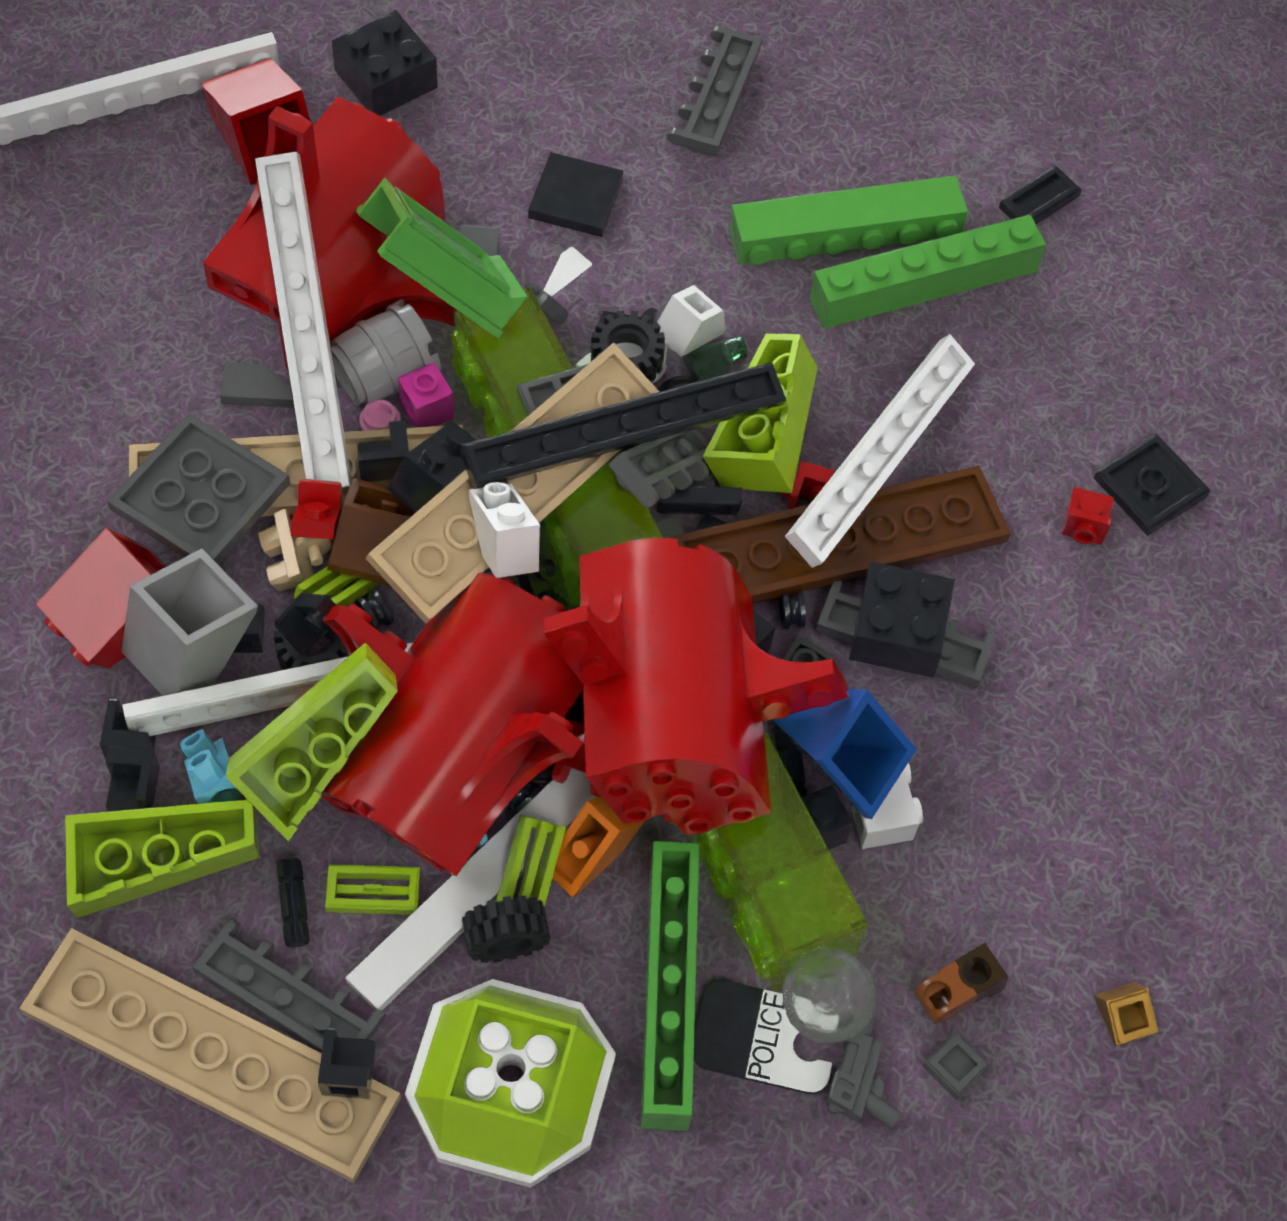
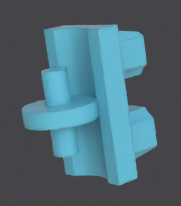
[180,729,242,804]

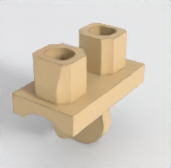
[258,509,332,592]

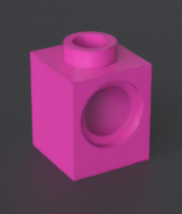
[398,362,454,428]

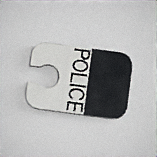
[693,980,840,1094]

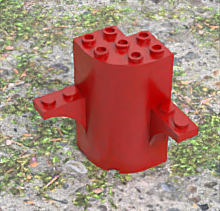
[203,96,464,369]
[543,538,849,835]
[321,573,583,876]

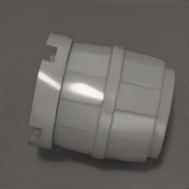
[330,299,441,406]

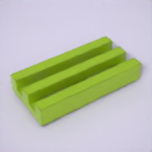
[293,566,378,606]
[496,815,566,907]
[325,864,420,915]

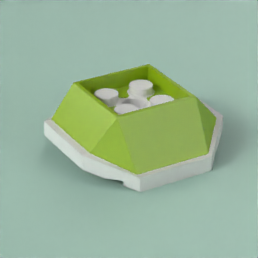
[405,979,616,1188]

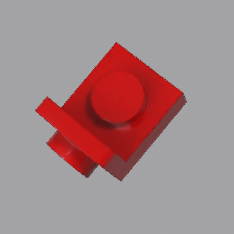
[782,461,836,510]
[291,479,342,540]
[1062,487,1114,545]

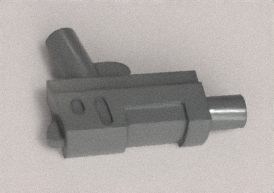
[826,1013,902,1129]

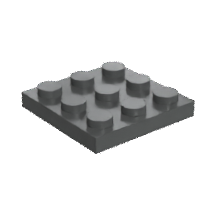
[107,413,290,565]

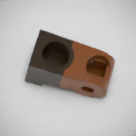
[914,943,1009,1024]

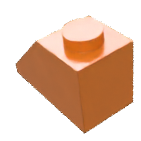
[552,797,645,898]

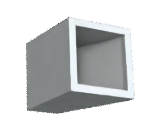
[121,549,258,696]

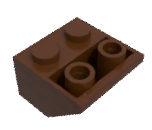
[327,478,415,586]

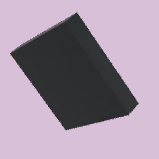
[528,152,624,237]
[1094,433,1211,536]

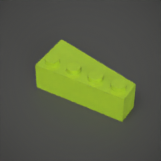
[703,333,818,493]
[226,642,398,842]
[65,800,260,918]

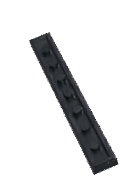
[459,362,787,489]

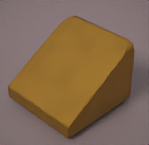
[1095,982,1158,1045]

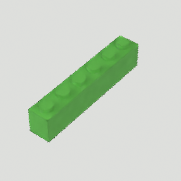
[729,175,968,265]
[809,215,1046,329]
[641,841,699,1131]

